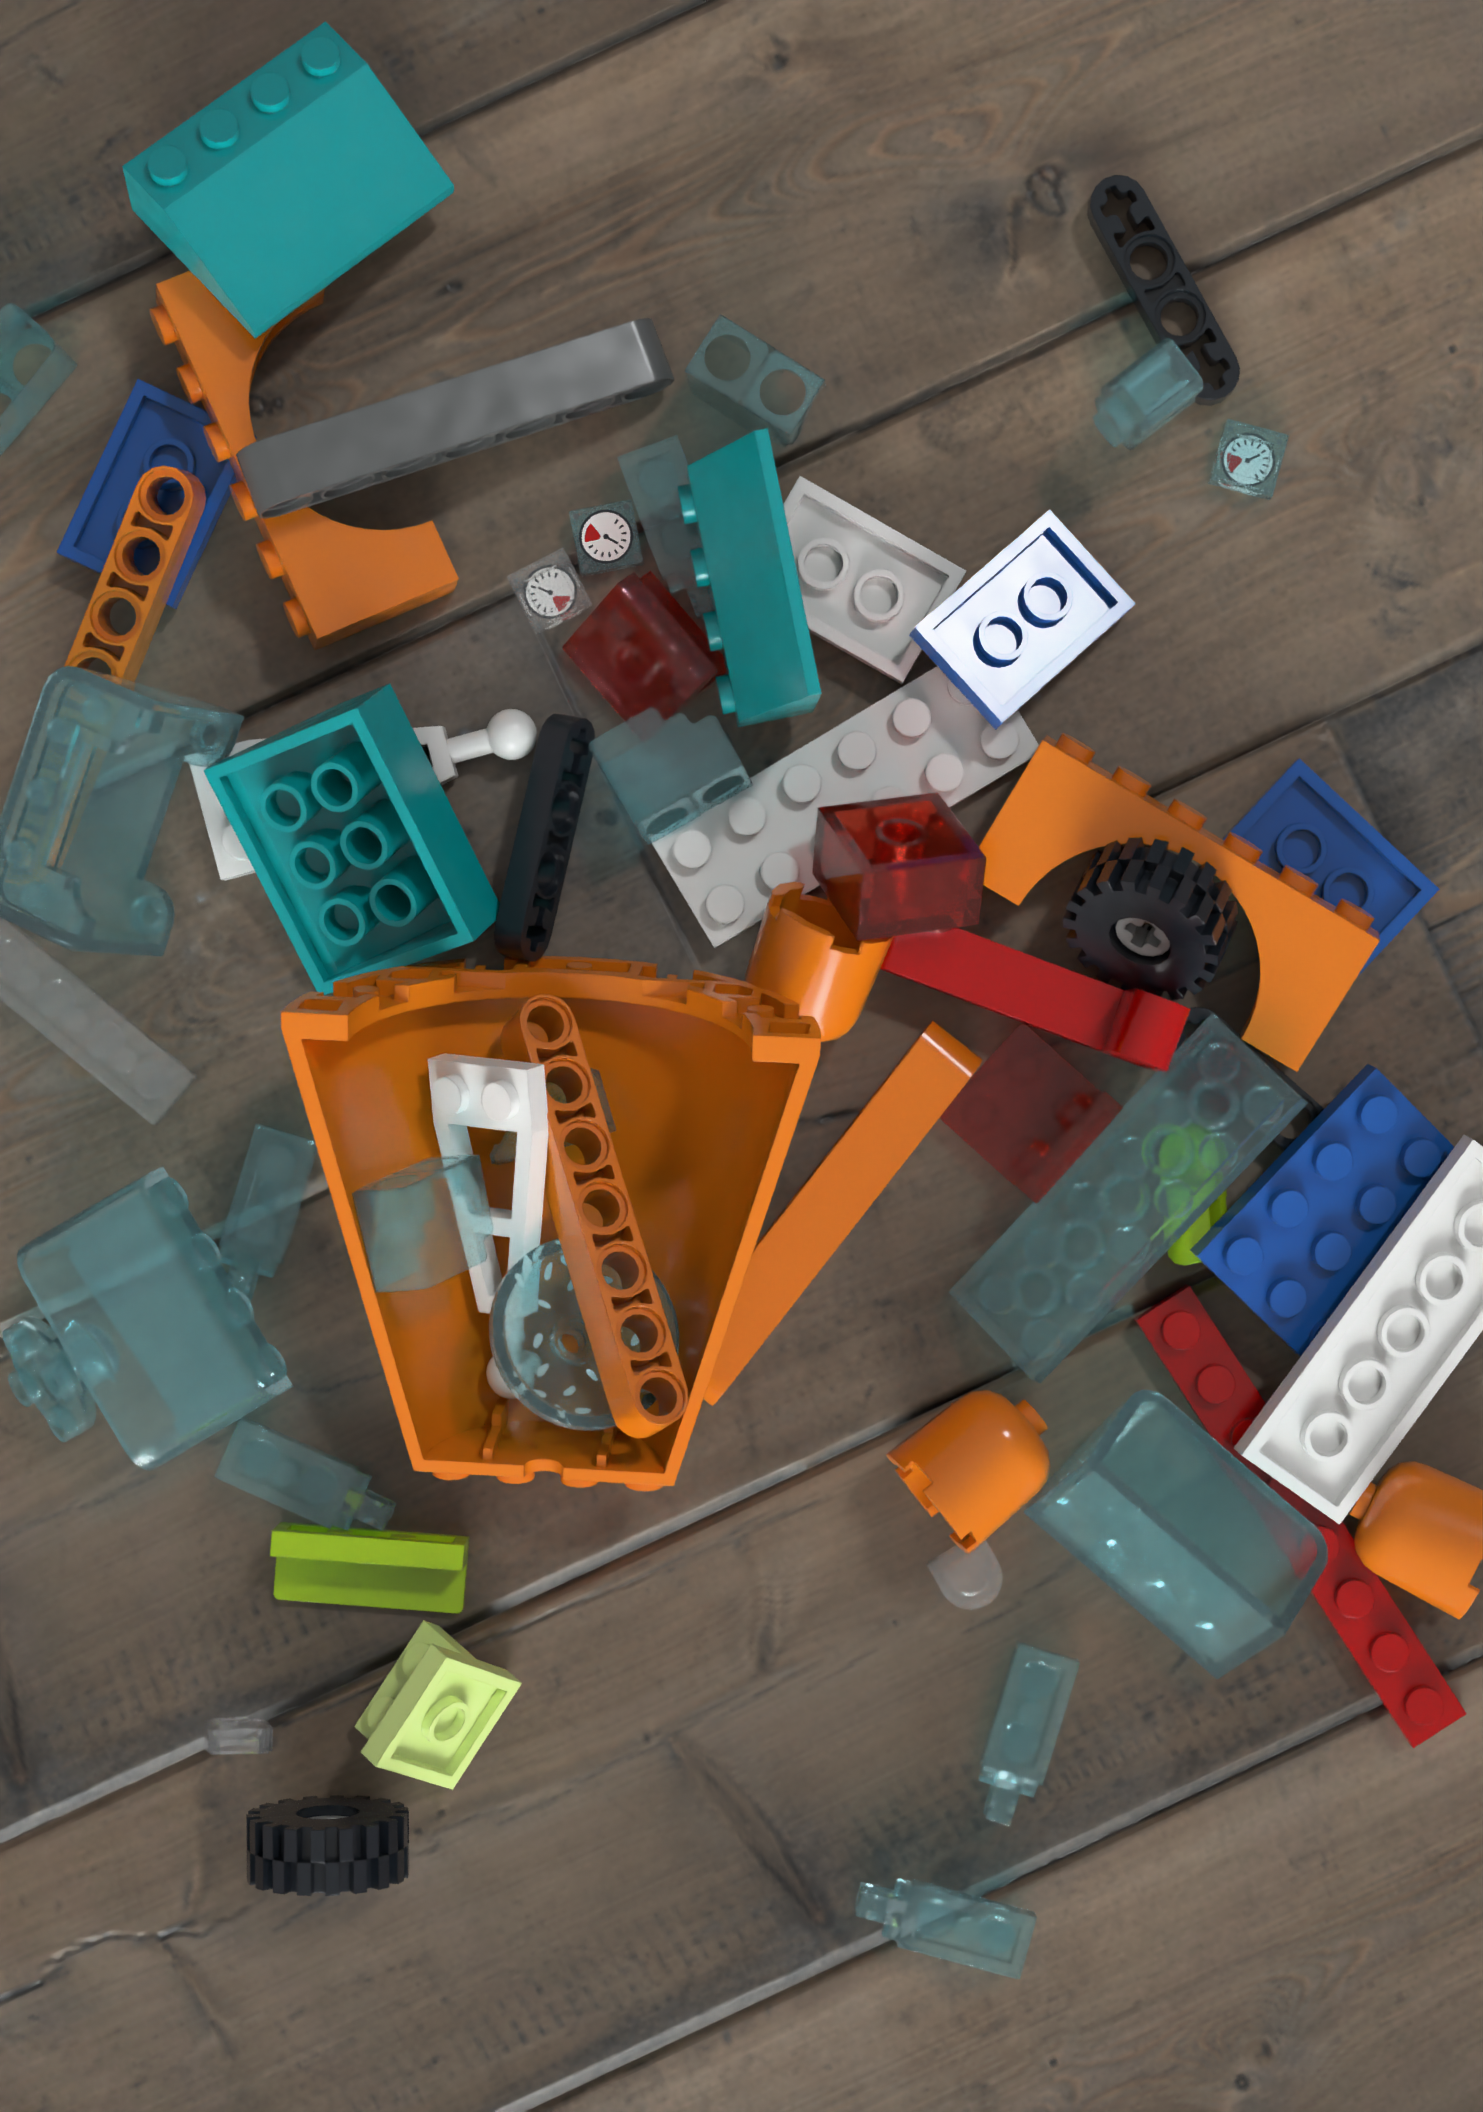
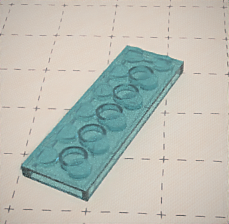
[949,1013,1308,1383]

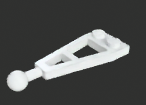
[188,709,537,881]
[428,1053,549,1399]

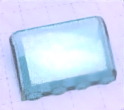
[17,1167,293,1471]
[1024,1390,1328,1679]

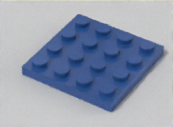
[1190,1064,1454,1357]

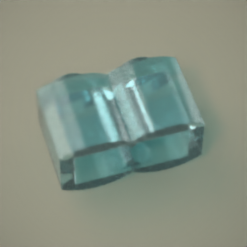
[1093,338,1204,450]

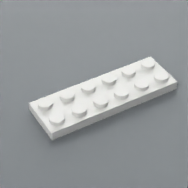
[649,666,1039,949]
[1234,1135,1483,1524]

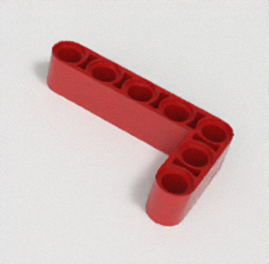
[879,901,1191,1072]

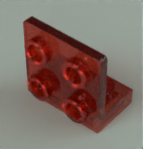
[940,1024,1123,1204]

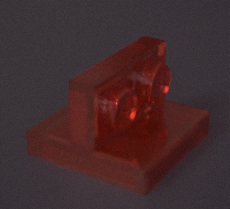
[562,571,727,744]

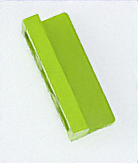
[270,1522,470,1614]

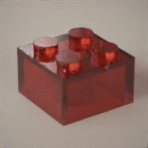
[812,792,986,941]

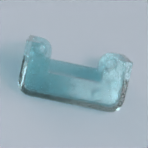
[0,666,244,957]

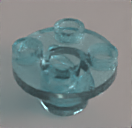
[2,1316,121,1442]

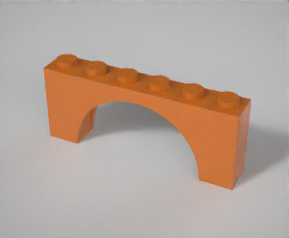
[149,271,459,651]
[964,733,1380,1072]

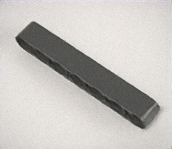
[236,318,674,519]

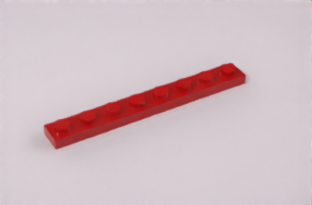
[1133,1284,1467,1748]

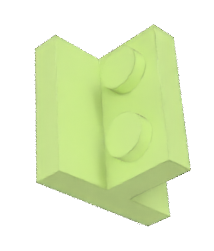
[354,1620,522,1790]

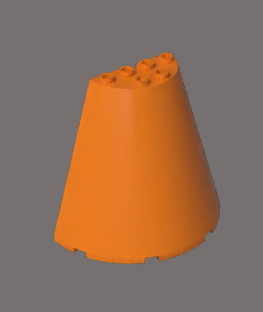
[281,956,821,1492]

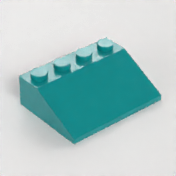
[122,21,454,339]
[677,428,822,727]
[203,683,500,995]

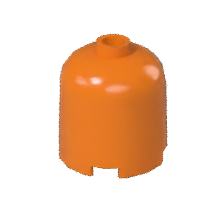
[744,882,894,1042]
[886,1390,1051,1554]
[1349,1461,1483,1620]

